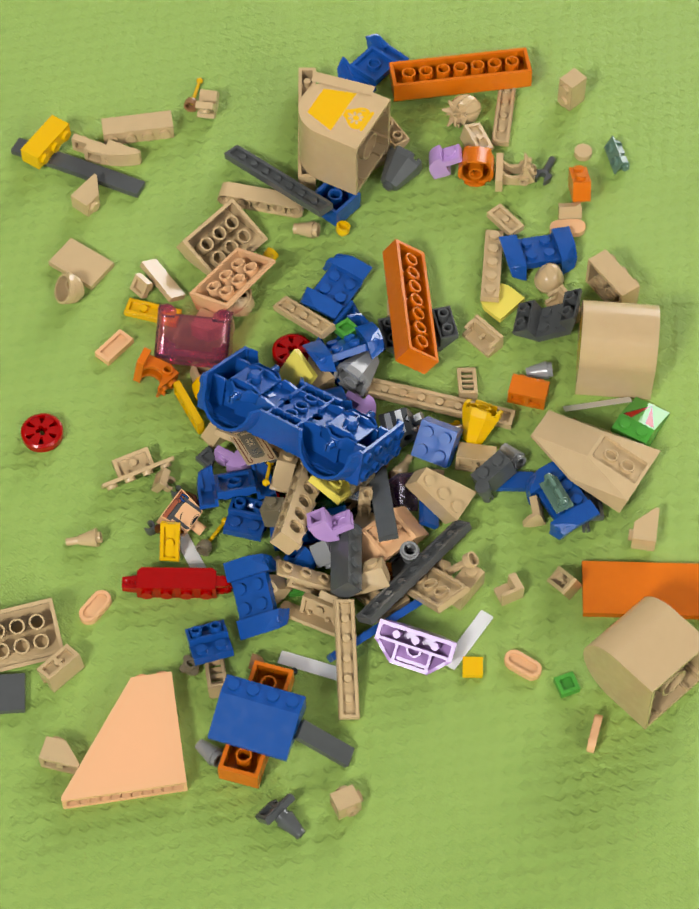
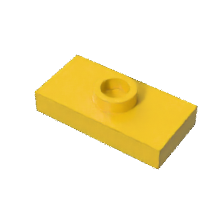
[159,521,181,562]

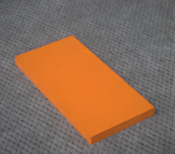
[581,561,699,620]

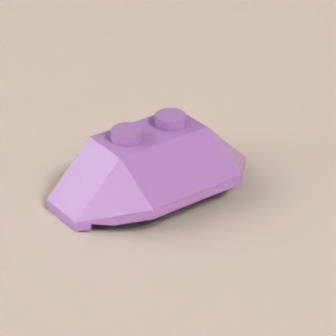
[375,618,457,675]

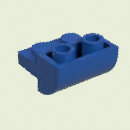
[223,496,267,542]
[185,619,234,666]

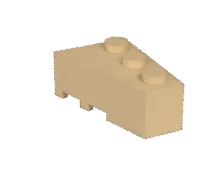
[405,467,477,524]

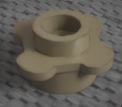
[179,655,202,676]

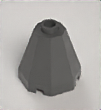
[381,146,423,191]

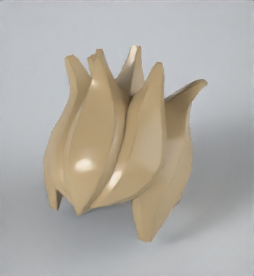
[441,94,481,128]

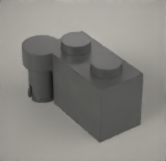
[470,450,517,503]

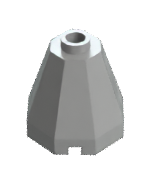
[333,351,379,397]

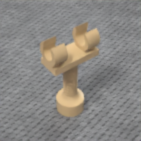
[357,483,373,517]
[434,551,479,577]

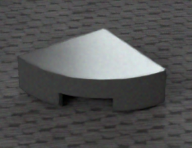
[195,446,215,468]

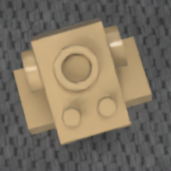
[495,153,537,192]

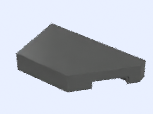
[255,793,296,825]

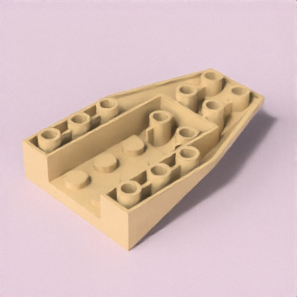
[530,410,660,513]

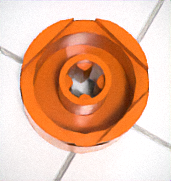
[458,146,494,187]

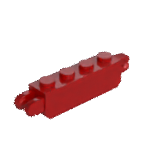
[122,567,233,600]

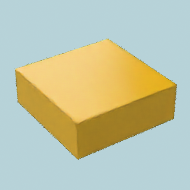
[462,656,483,678]

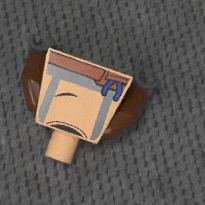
[144,485,206,537]

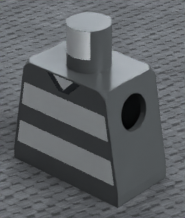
[378,407,425,449]

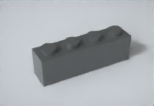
[330,523,362,599]

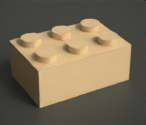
[585,249,640,304]

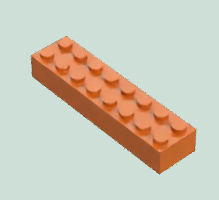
[389,47,532,102]
[382,239,439,374]

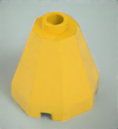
[462,399,503,445]

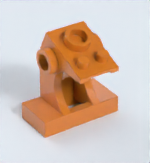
[133,347,179,398]

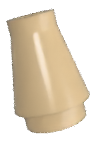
[293,221,320,239]

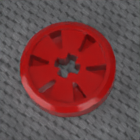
[272,334,310,368]
[21,413,63,453]

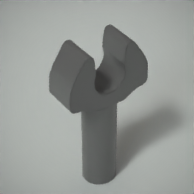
[535,156,556,186]

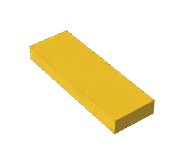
[124,298,182,328]
[173,380,205,435]

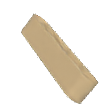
[217,182,304,218]

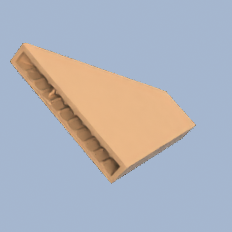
[61,671,188,809]

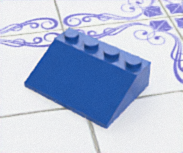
[208,674,306,762]

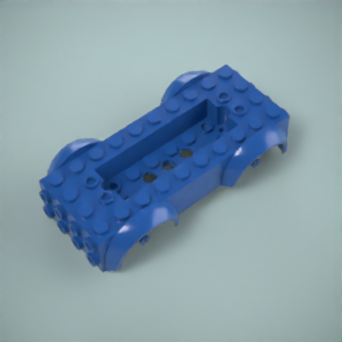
[197,346,404,486]

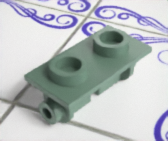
[604,136,630,174]
[539,473,574,514]

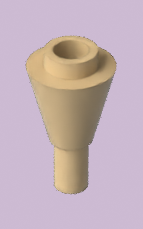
[388,454,413,485]
[65,528,103,547]

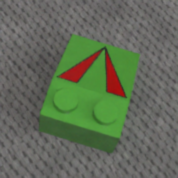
[611,397,670,446]

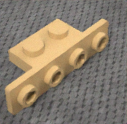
[101,447,175,491]
[276,559,331,596]
[279,592,335,637]

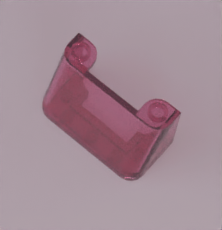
[154,304,234,368]

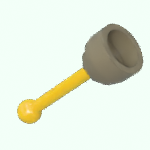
[195,517,227,557]

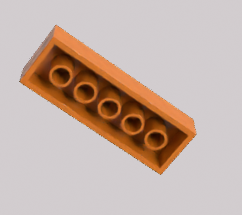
[218,660,294,789]

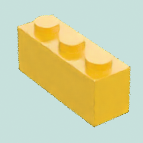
[20,115,71,170]

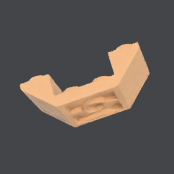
[362,506,429,564]

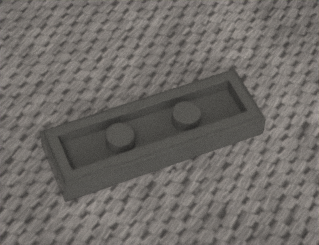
[294,720,355,768]

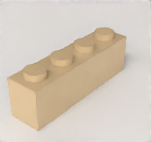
[101,110,174,144]

